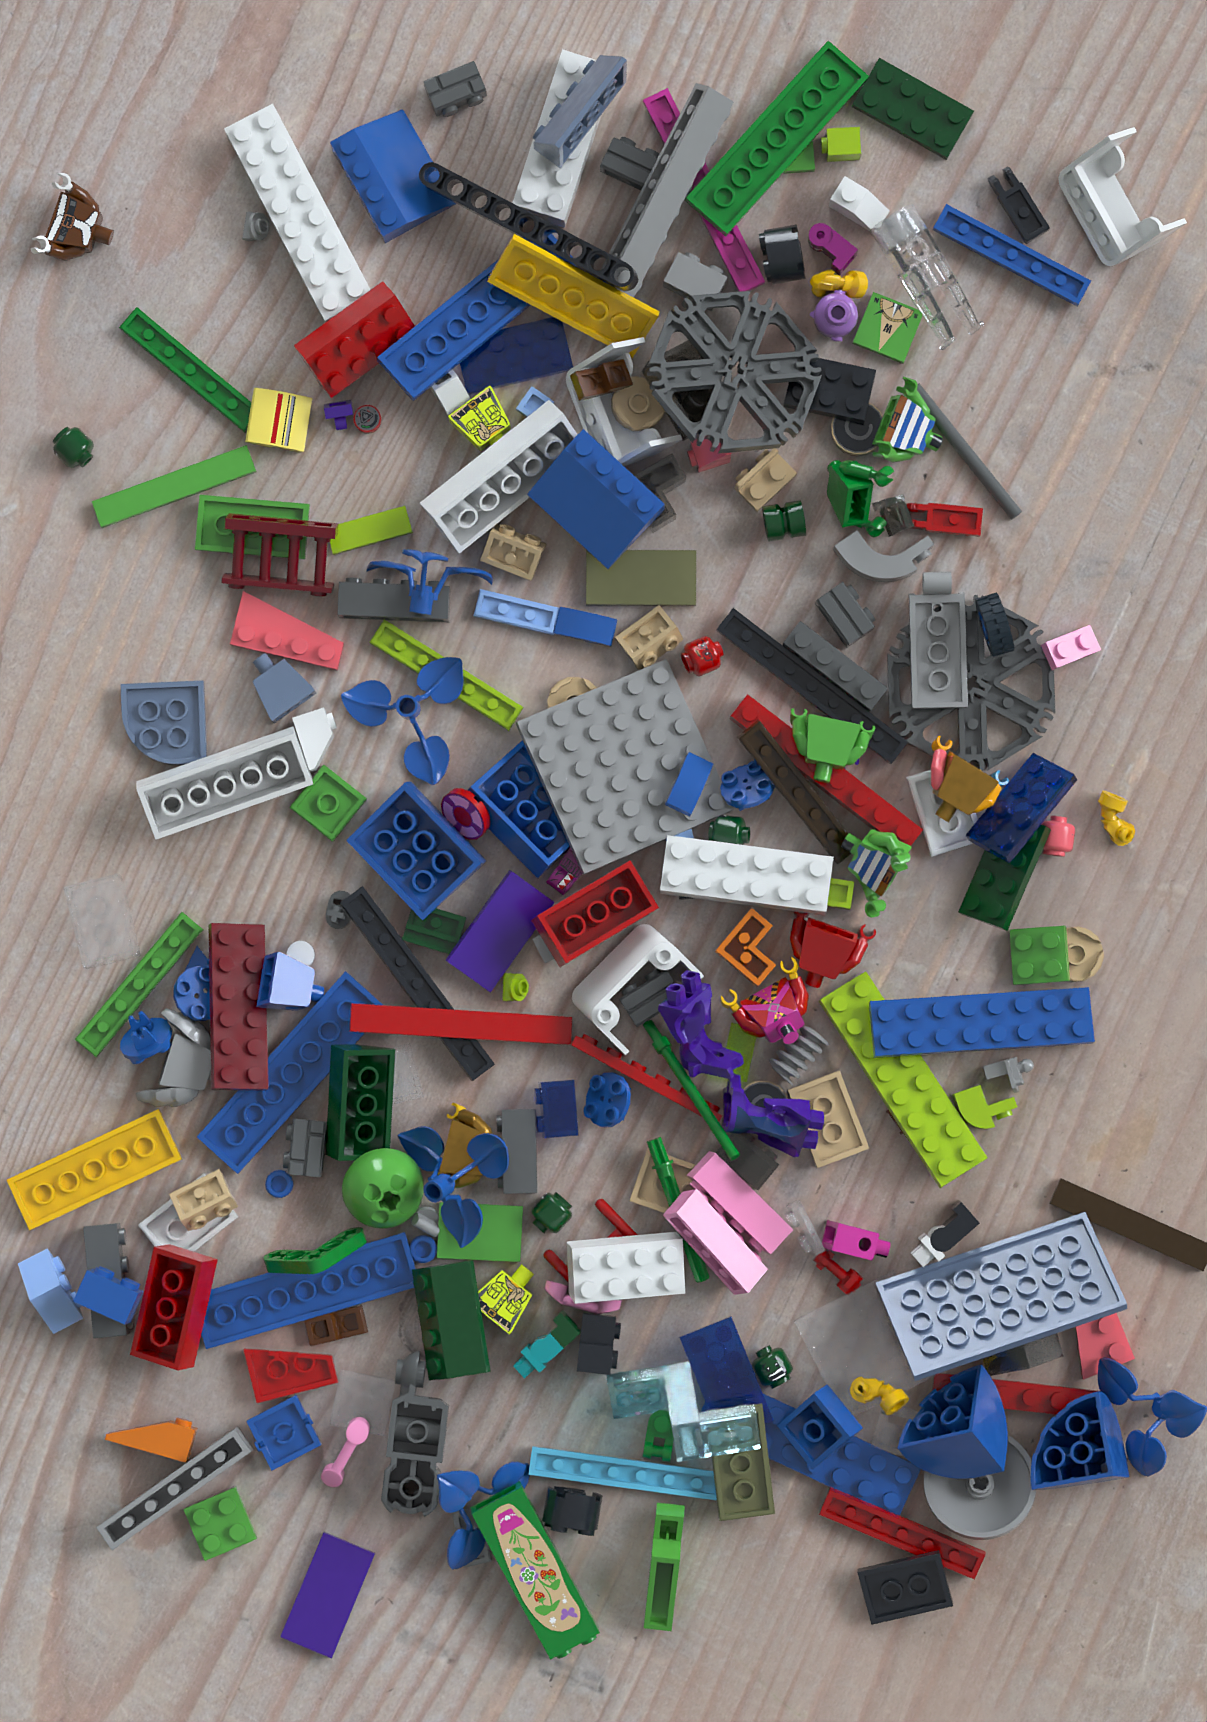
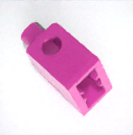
[820,1220,890,1261]

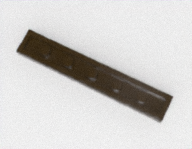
[736,720,851,864]
[1049,1178,1207,1272]

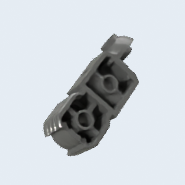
[381,1351,449,1517]

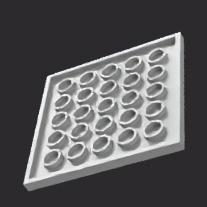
[515,659,734,875]

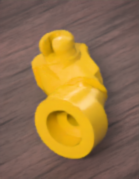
[810,270,868,299]
[1098,790,1135,846]
[850,1377,909,1415]

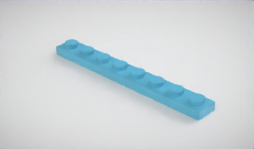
[528,1446,717,1500]

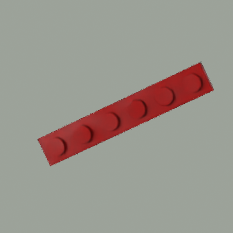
[571,1034,723,1122]
[932,1373,1100,1415]
[819,1487,986,1580]

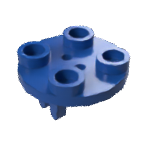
[720,760,775,811]
[173,965,210,1021]
[120,1011,172,1064]
[583,1072,631,1128]

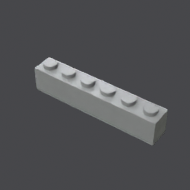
[96,1426,253,1550]

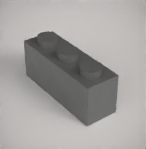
[497,1109,537,1194]

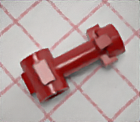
[813,1248,863,1296]

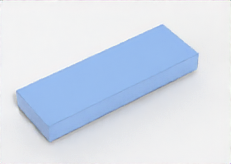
[473,589,559,636]

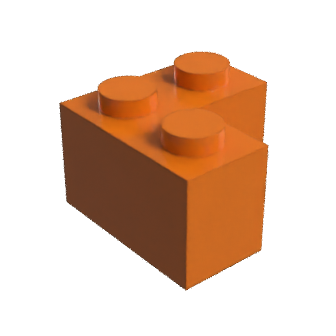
[715,908,776,987]

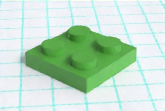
[1010,925,1070,985]
[184,1486,257,1561]

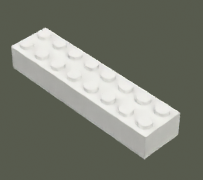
[224,104,371,322]

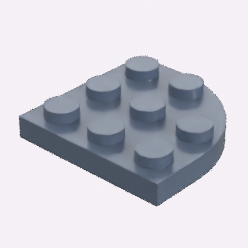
[121,680,207,765]

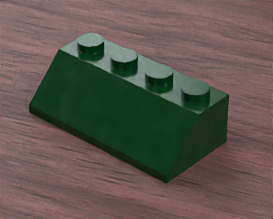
[325,1044,396,1161]
[412,1260,491,1381]

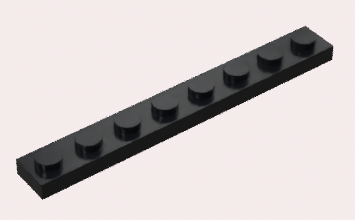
[716,608,908,764]
[340,886,495,1081]

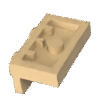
[735,448,797,512]
[480,524,546,581]
[615,605,683,670]
[169,1169,238,1231]

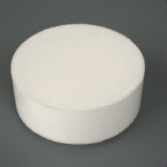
[287,941,315,966]

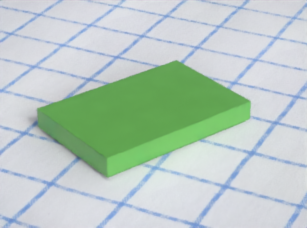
[437,1202,523,1262]

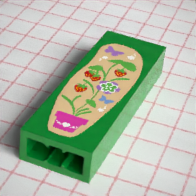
[470,1481,600,1660]

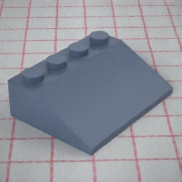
[533,55,627,168]

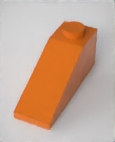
[105,1417,198,1463]

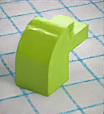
[952,1085,1017,1129]

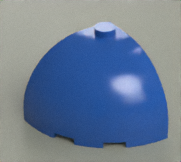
[898,1365,1008,1479]
[1031,1391,1130,1490]

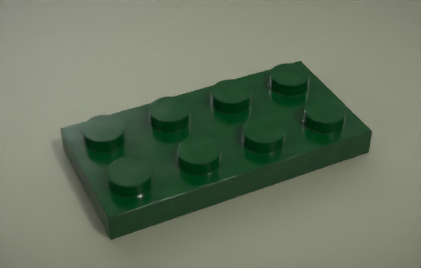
[852,58,974,160]
[958,811,1051,931]

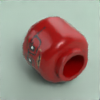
[681,636,724,677]

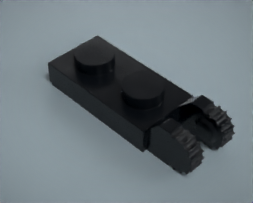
[988,166,1050,244]

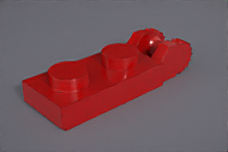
[904,503,983,537]

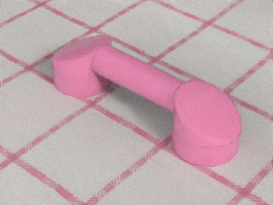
[544,1280,622,1314]
[321,1417,370,1487]

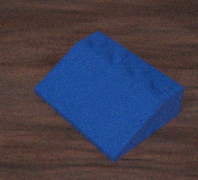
[330,109,456,244]
[527,429,665,569]
[468,740,570,879]
[346,781,486,920]

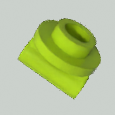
[502,973,529,1001]

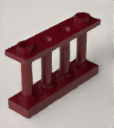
[221,513,339,597]

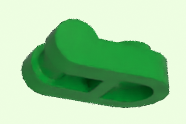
[642,1409,676,1462]

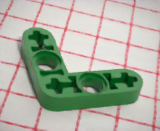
[263,1227,367,1274]

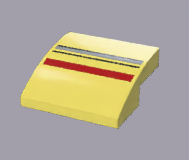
[245,388,312,453]

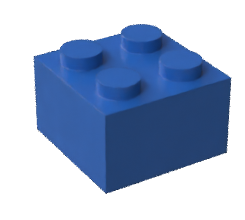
[73,1266,144,1325]

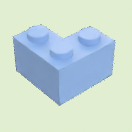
[18,1248,83,1334]

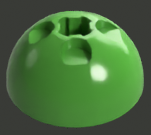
[342,1148,424,1229]

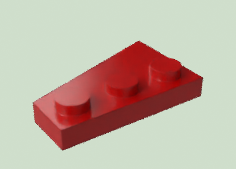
[243,1348,339,1403]

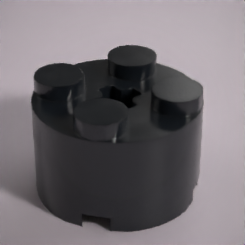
[759,224,806,285]
[542,1486,603,1536]

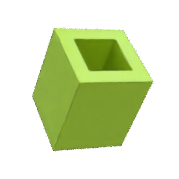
[821,127,861,162]

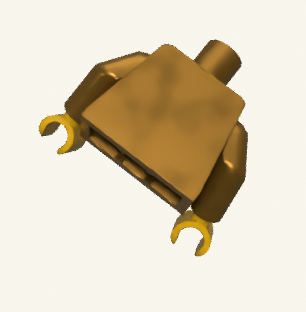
[432,1103,492,1188]

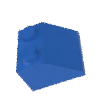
[777,1384,863,1470]

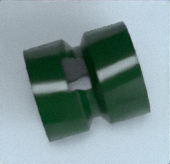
[762,500,806,542]

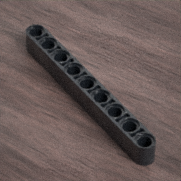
[419,162,639,291]

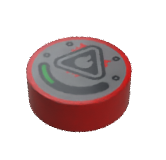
[354,405,381,434]

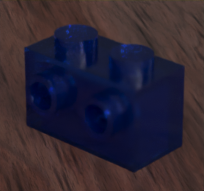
[534,1080,579,1138]

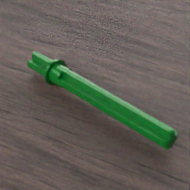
[647,1137,710,1283]

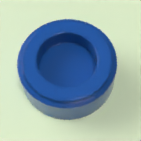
[265,1170,294,1198]
[409,1235,437,1263]

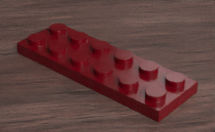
[208,923,268,1091]

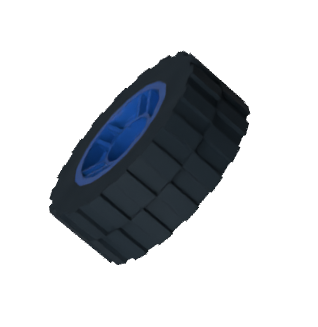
[975,592,1015,657]

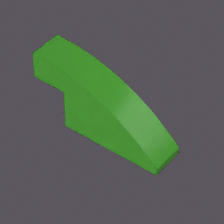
[644,1503,685,1631]

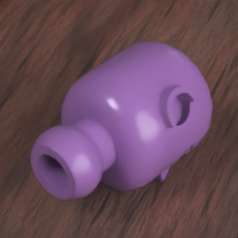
[810,290,858,341]

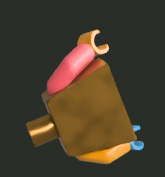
[931,736,1009,823]

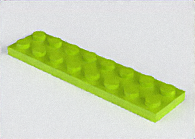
[818,971,988,1188]

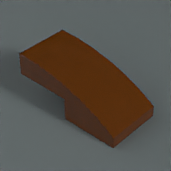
[570,359,633,401]
[304,1305,368,1346]

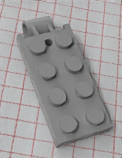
[909,572,968,709]

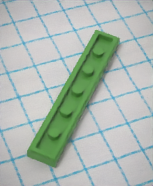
[92,445,257,528]
[75,912,204,1057]

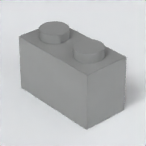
[663,252,727,311]

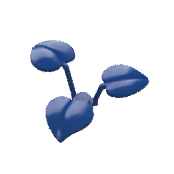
[366,549,493,615]
[341,657,464,785]
[397,1126,509,1248]
[1098,1357,1207,1477]
[437,1462,530,1570]

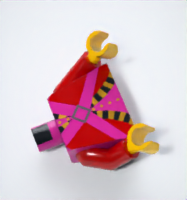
[721,957,809,1044]

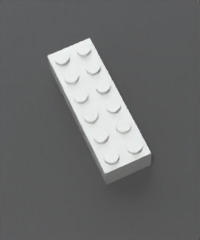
[513,49,601,228]
[420,400,578,553]
[136,726,313,840]
[660,835,833,915]

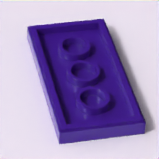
[446,870,555,993]
[280,1532,375,1658]

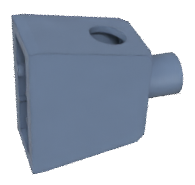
[252,653,317,724]

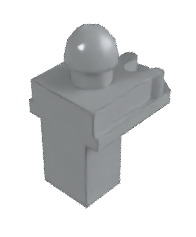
[983,1057,1034,1093]

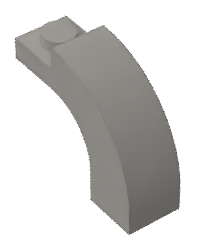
[833,530,934,582]

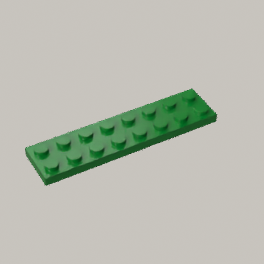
[685,41,869,236]

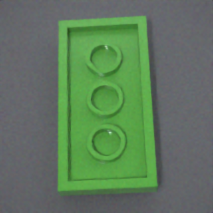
[195,495,310,560]

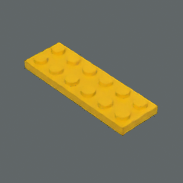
[487,234,660,358]
[7,1109,182,1230]

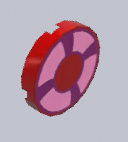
[441,788,490,840]

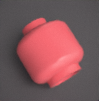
[1040,816,1075,857]

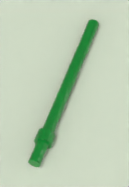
[643,1020,740,1161]

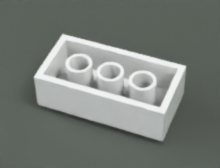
[566,1232,685,1304]

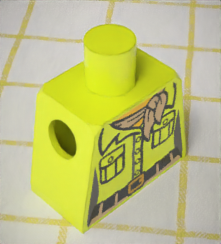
[448,386,511,451]
[478,1264,534,1335]

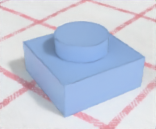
[516,386,554,417]

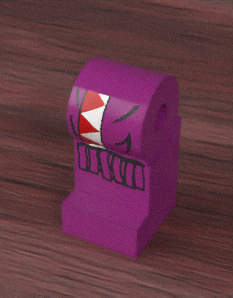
[808,223,858,275]
[546,848,582,896]

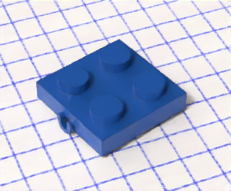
[246,1394,322,1471]

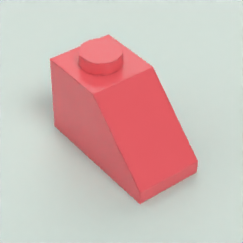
[687,439,732,472]

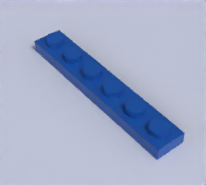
[933,204,1091,307]

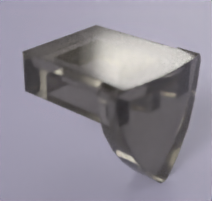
[872,494,914,537]

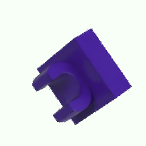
[324,400,353,431]

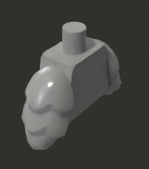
[136,1008,211,1107]

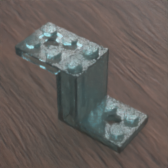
[606,1362,761,1462]

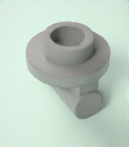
[242,212,269,241]
[411,1206,440,1237]

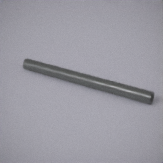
[917,383,1022,520]

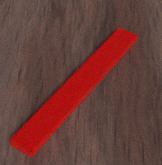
[349,1003,572,1045]

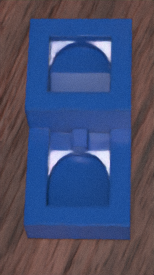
[554,607,617,647]
[665,752,714,817]

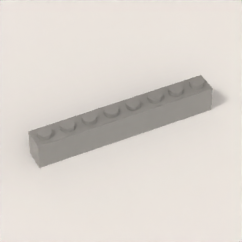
[598,83,734,297]

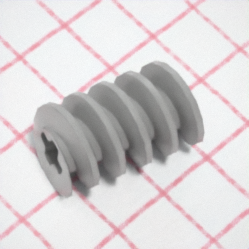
[769,1025,829,1086]

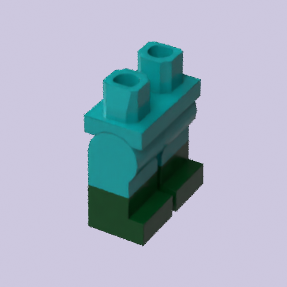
[513,1310,581,1379]

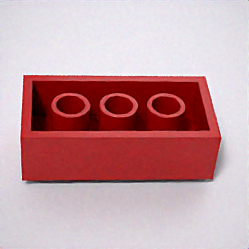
[294,281,415,398]
[531,860,659,968]
[130,1244,218,1371]

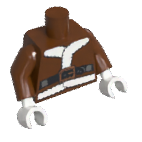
[31,173,114,261]

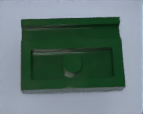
[402,908,467,954]

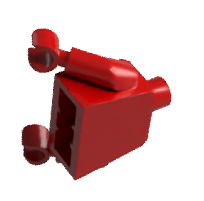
[790,911,876,988]

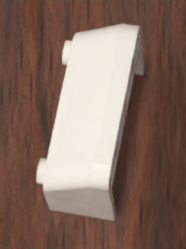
[1059,127,1187,266]
[566,337,682,466]
[572,924,704,1056]

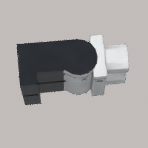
[910,1200,980,1267]

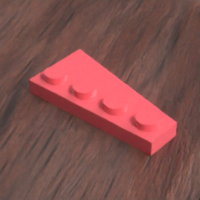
[230,591,344,671]
[1075,1313,1135,1380]

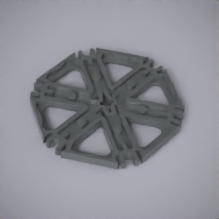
[647,291,822,454]
[887,595,1056,771]

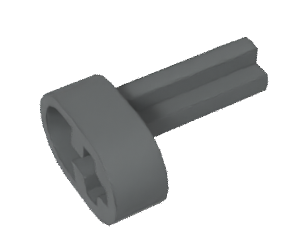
[326,891,351,929]

